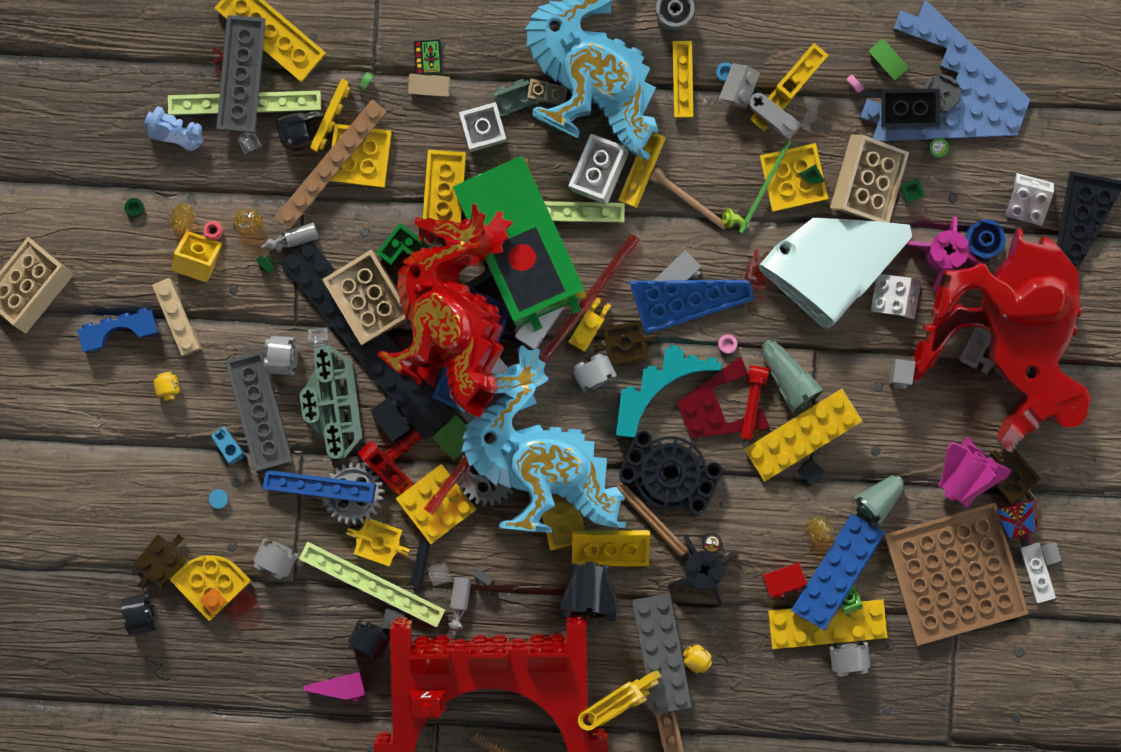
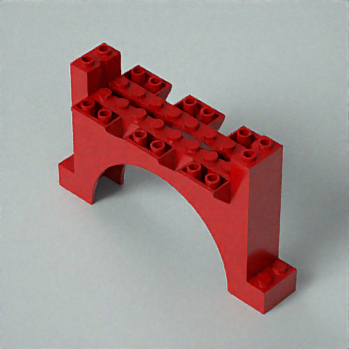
[373,615,608,752]

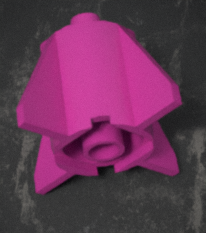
[907,216,982,291]
[938,436,1011,508]

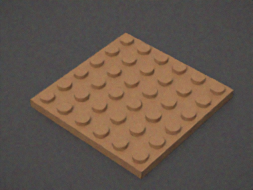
[884,502,1029,646]

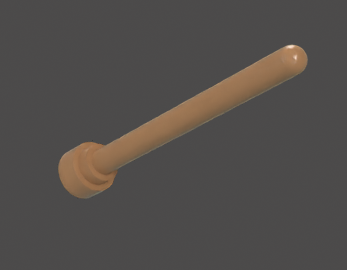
[649,167,727,229]

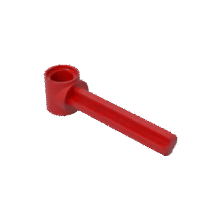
[741,365,769,440]

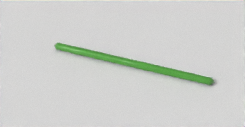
[739,140,791,234]

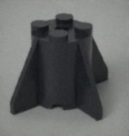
[668,534,738,604]
[559,562,619,621]

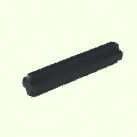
[411,533,430,587]

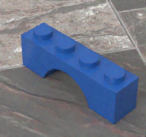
[77,308,160,353]

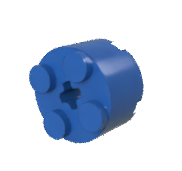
[965,219,1006,260]

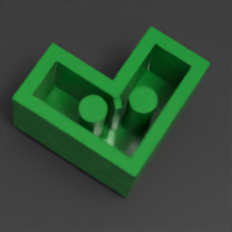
[376,223,431,266]

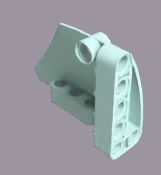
[758,218,912,329]

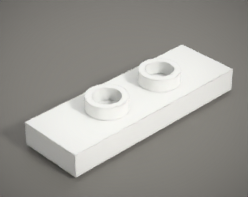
[1020,542,1056,603]

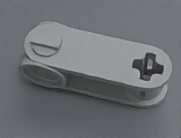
[749,93,801,140]

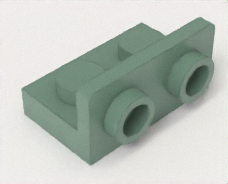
[492,79,536,117]

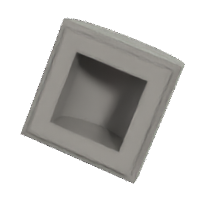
[1041,542,1062,565]

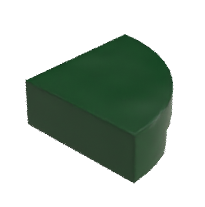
[799,164,825,184]

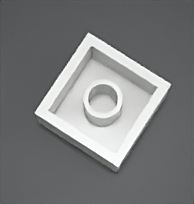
[459,102,507,152]

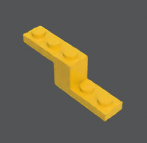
[750,43,829,132]

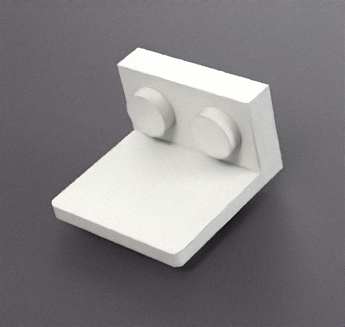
[1006,173,1054,226]
[871,274,921,319]

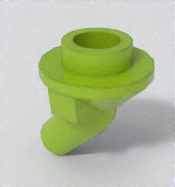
[722,209,749,229]

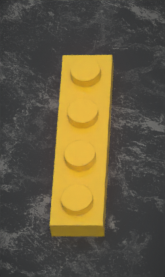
[673,41,693,118]
[310,79,351,153]
[618,134,666,208]

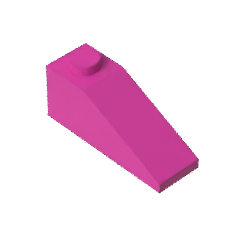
[303,672,366,702]

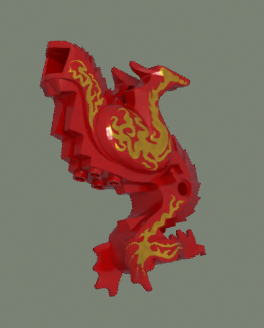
[378,204,513,418]

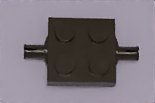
[593,320,658,365]
[989,450,1041,504]
[134,534,187,590]

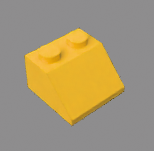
[171,231,222,283]

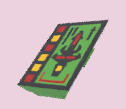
[413,39,442,75]

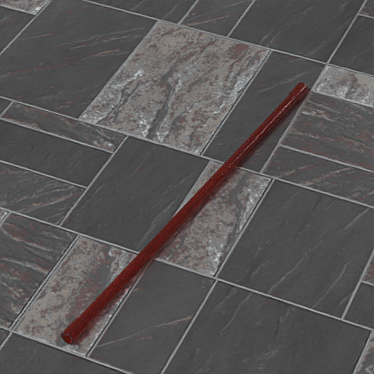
[423,233,640,516]

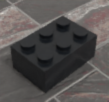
[881,88,941,130]

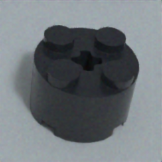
[121,593,157,636]
[348,620,390,661]

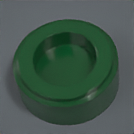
[124,198,144,217]

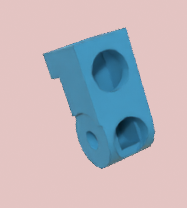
[211,426,246,465]

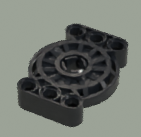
[619,431,723,515]

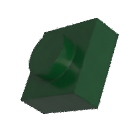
[899,179,925,204]
[256,255,277,275]

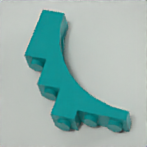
[616,345,722,438]

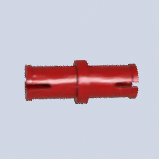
[385,429,423,461]

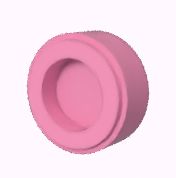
[847,74,864,93]
[718,335,737,354]

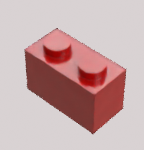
[762,562,807,599]

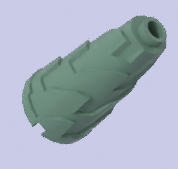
[761,340,824,413]

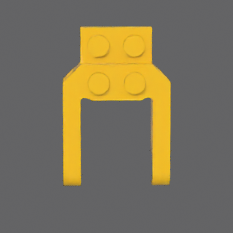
[578,670,662,730]

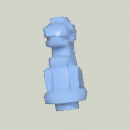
[143,106,203,151]

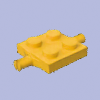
[346,517,410,567]

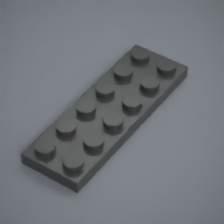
[216,15,266,133]
[225,350,293,471]
[632,593,692,715]

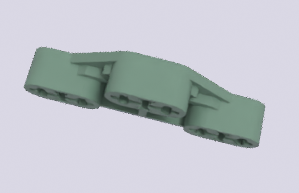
[300,345,363,459]

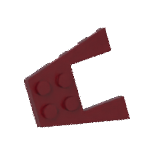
[677,356,770,438]

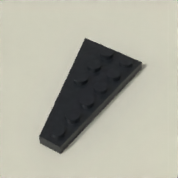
[1056,171,1121,270]

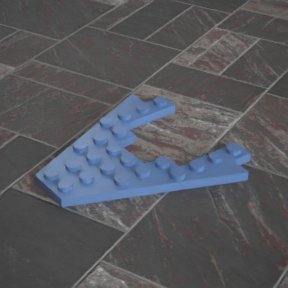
[860,1,1030,142]

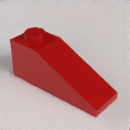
[358,440,414,496]

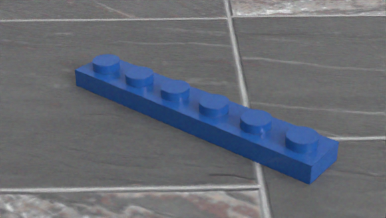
[262,470,376,504]

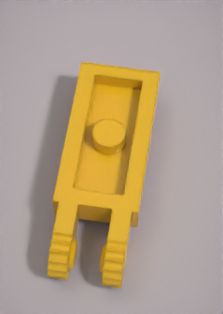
[569,297,611,352]

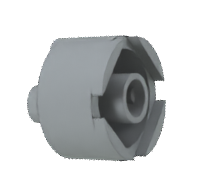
[656,0,694,31]
[264,336,298,375]
[573,353,617,393]
[253,538,298,579]
[829,642,871,676]

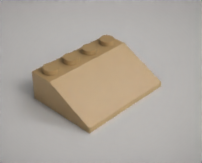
[830,135,909,223]
[0,237,74,333]
[322,250,409,345]

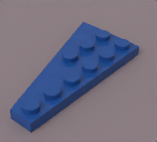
[629,280,755,334]

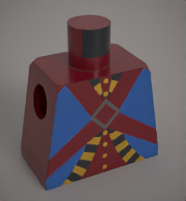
[997,499,1039,547]

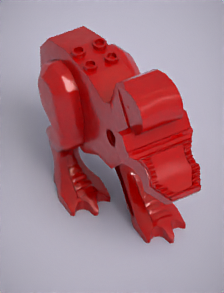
[913,229,1091,452]

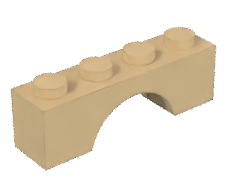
[152,277,202,357]

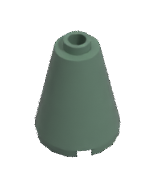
[852,475,905,527]

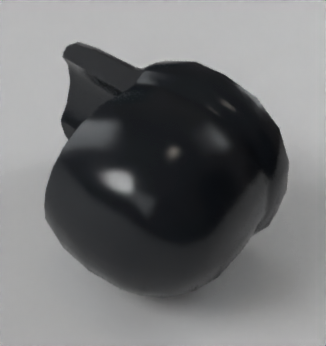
[276,111,324,151]

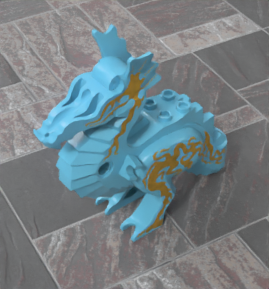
[525,0,659,160]
[450,345,626,533]

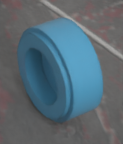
[716,63,732,82]
[209,489,229,509]

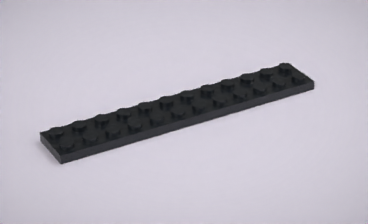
[280,241,454,440]

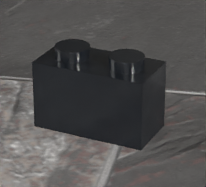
[370,397,412,442]

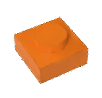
[199,587,227,614]

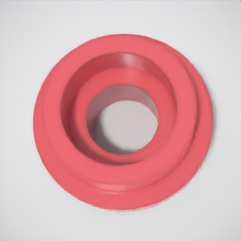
[203,221,223,240]

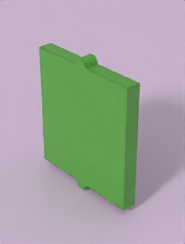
[432,415,467,460]

